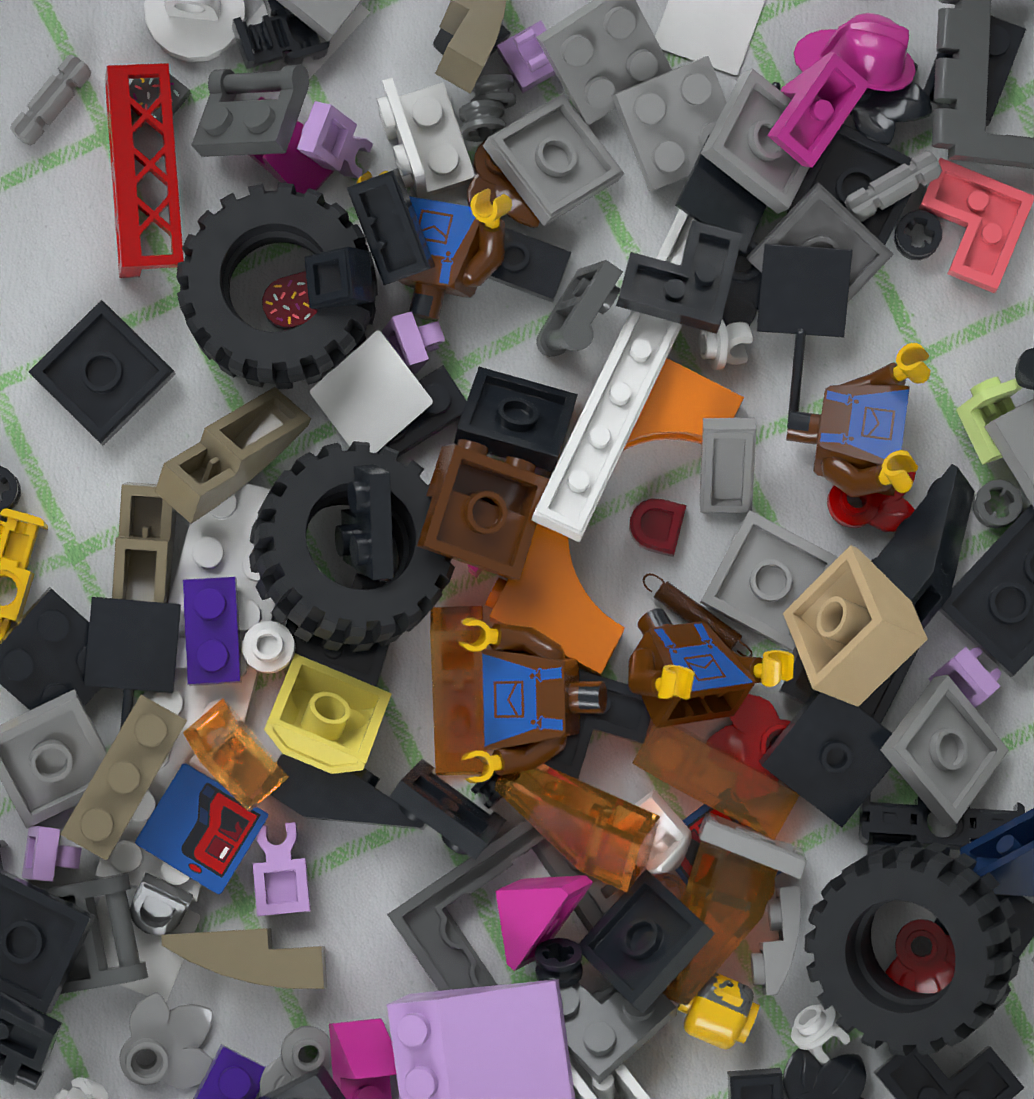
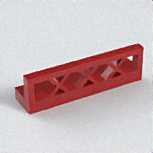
[105,63,184,278]

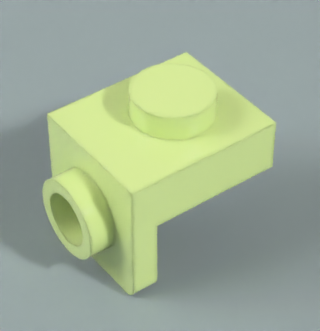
[956,377,1023,465]

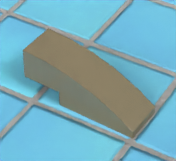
[435,0,506,94]
[155,387,311,524]
[112,482,177,603]
[161,928,327,989]

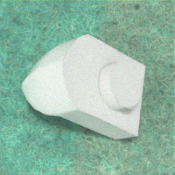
[612,789,692,874]

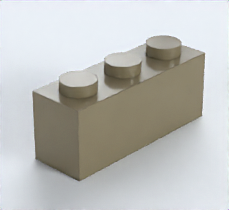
[60,695,187,861]

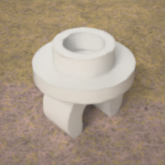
[699,319,753,370]
[242,621,295,674]
[791,1004,850,1063]

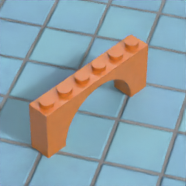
[485,358,744,676]

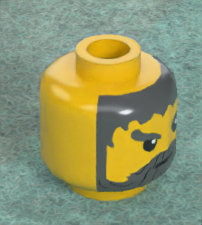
[677,971,760,1049]

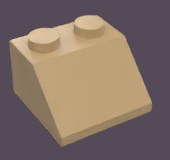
[783,545,928,707]

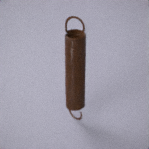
[642,573,753,657]

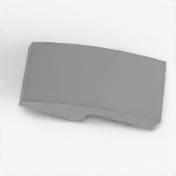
[751,886,801,996]

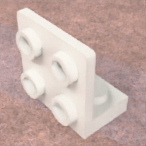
[376,77,475,199]

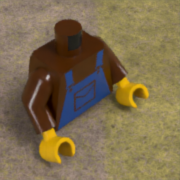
[356,171,512,321]
[786,343,930,497]
[628,608,794,728]
[458,617,607,783]

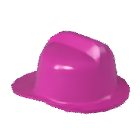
[793,13,916,92]

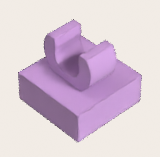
[497,21,556,93]
[382,311,445,374]
[928,647,1001,708]
[22,826,82,882]

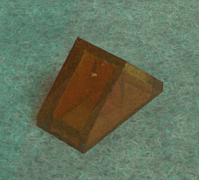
[183,698,289,812]

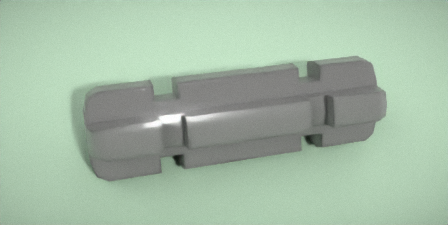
[10,55,91,146]
[845,151,942,222]

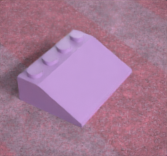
[387,979,575,1099]

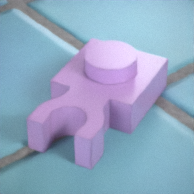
[297,101,373,179]
[252,822,311,916]

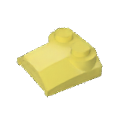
[264,653,392,774]

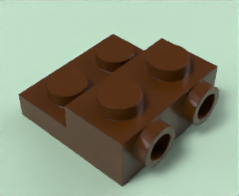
[417,439,550,580]

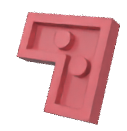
[919,157,1034,293]

